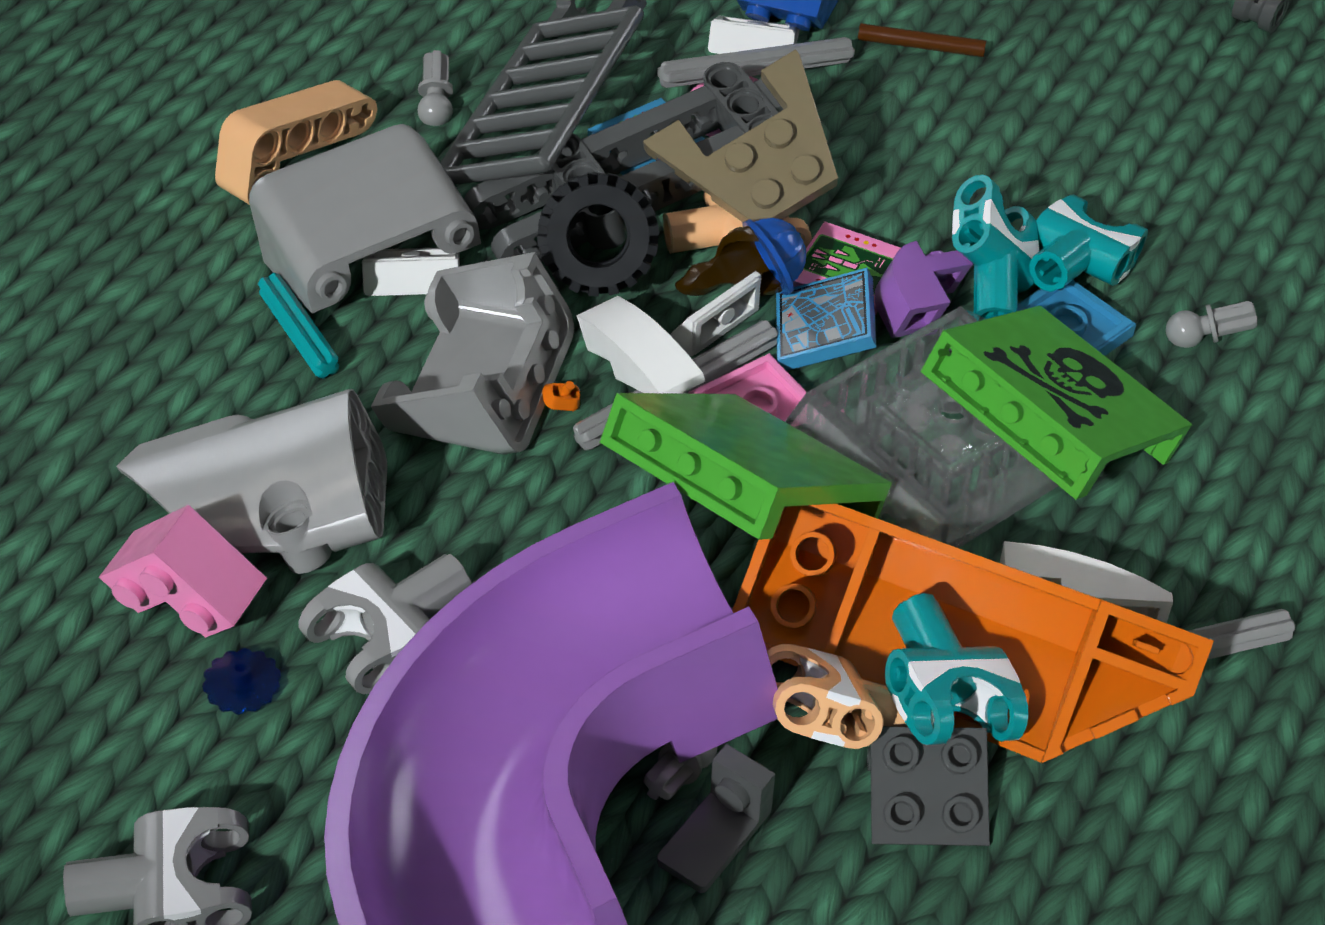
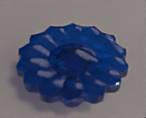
[202,648,281,715]

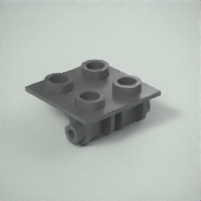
[867,726,990,846]

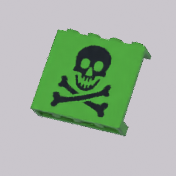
[920,305,1192,500]

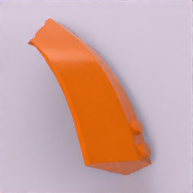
[732,504,1214,763]

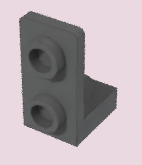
[657,744,775,893]

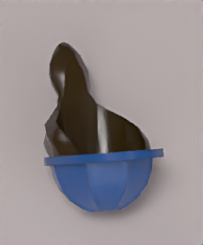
[675,218,807,296]

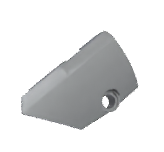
[116,389,387,574]

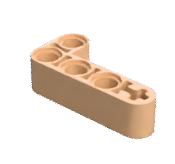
[215,80,377,205]

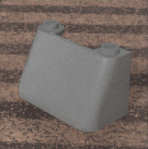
[249,124,481,313]
[371,252,574,455]

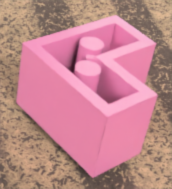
[99,505,267,638]

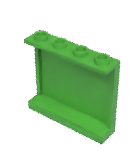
[600,393,892,540]

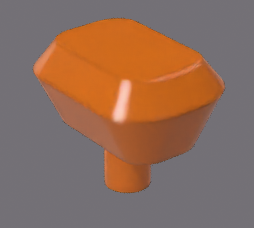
[542,381,580,411]

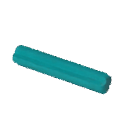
[258,273,339,378]

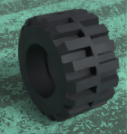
[537,172,659,297]

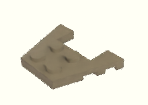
[643,49,838,222]

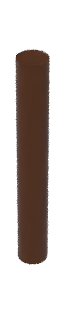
[858,23,987,57]

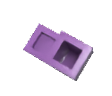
[875,241,973,338]

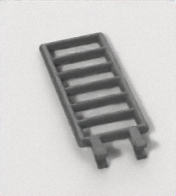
[440,0,647,185]

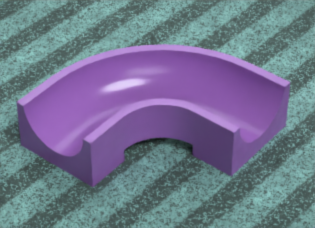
[324,482,778,925]

